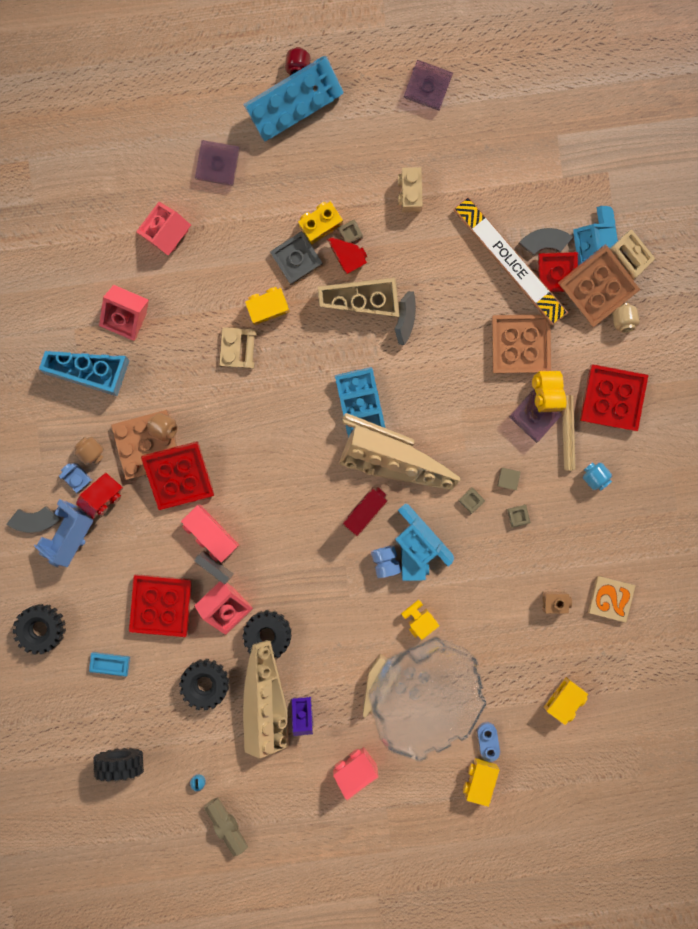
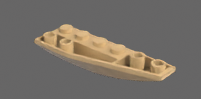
[339,426,460,490]
[243,640,289,759]

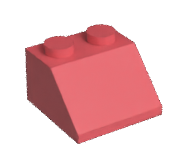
[136,202,191,256]
[99,285,149,341]
[194,581,253,635]
[333,747,378,800]

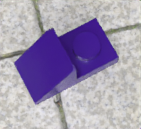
[292,697,314,736]

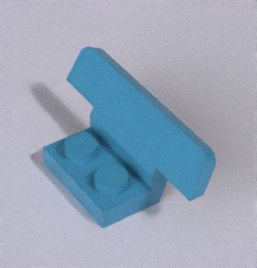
[573,206,618,266]
[395,504,454,568]

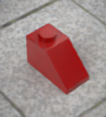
[327,237,368,274]

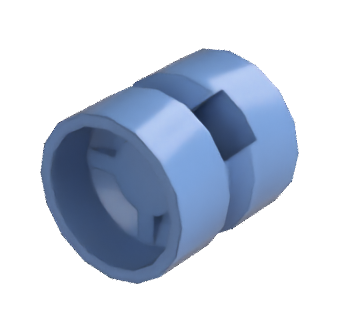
[371,546,401,578]

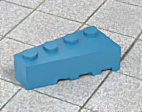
[39,351,129,397]

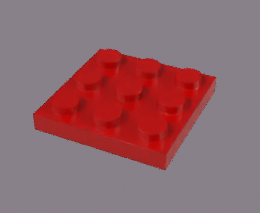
[580,364,649,432]
[141,441,215,510]
[129,574,192,637]

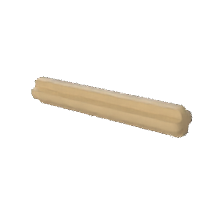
[563,395,575,471]
[342,413,414,447]

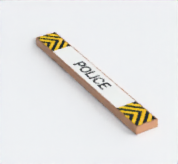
[453,197,568,326]

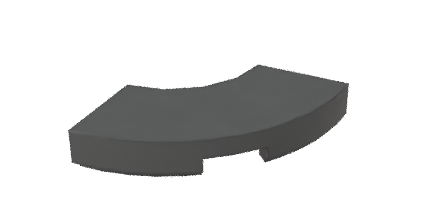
[518,228,573,255]
[394,291,416,345]
[6,506,61,533]

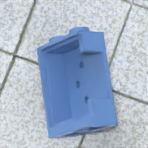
[34,499,93,567]

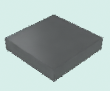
[270,231,323,285]
[194,551,234,584]

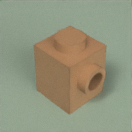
[542,592,572,614]

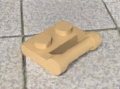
[609,229,655,279]
[220,327,257,369]

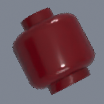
[285,47,311,76]

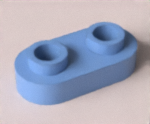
[477,722,500,762]

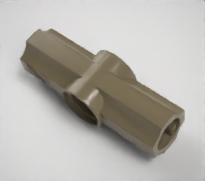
[204,797,248,857]

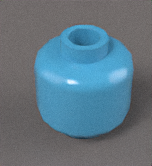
[583,462,612,491]

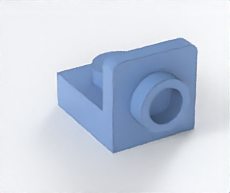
[59,463,93,493]

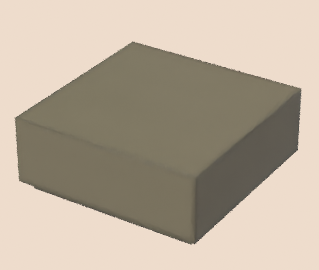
[338,219,363,243]
[497,468,521,490]
[458,487,485,514]
[507,504,531,528]

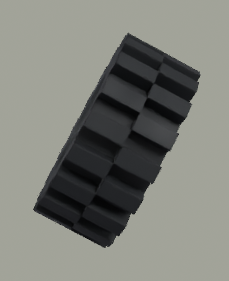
[12,604,66,655]
[242,610,292,658]
[179,659,230,711]
[93,748,144,782]

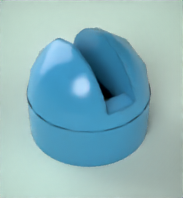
[190,774,206,791]

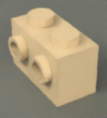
[398,167,422,212]

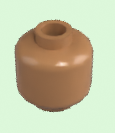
[147,413,178,441]
[74,437,104,465]

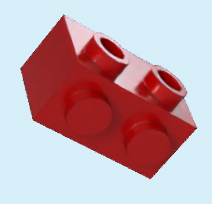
[76,472,123,519]

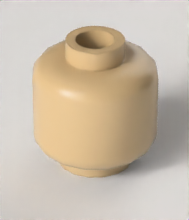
[612,303,640,333]

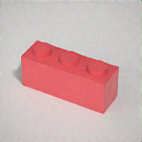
[181,504,239,563]

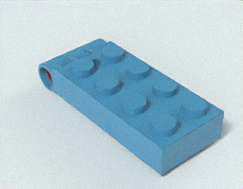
[243,56,344,142]

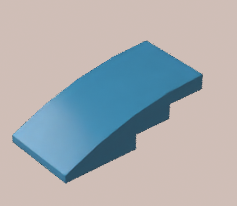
[335,367,385,438]

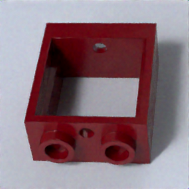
[342,487,388,537]

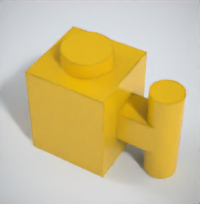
[401,599,440,640]

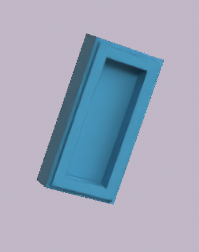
[89,652,130,677]

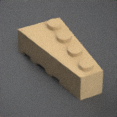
[318,278,399,317]

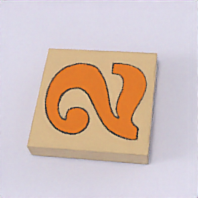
[588,576,635,622]

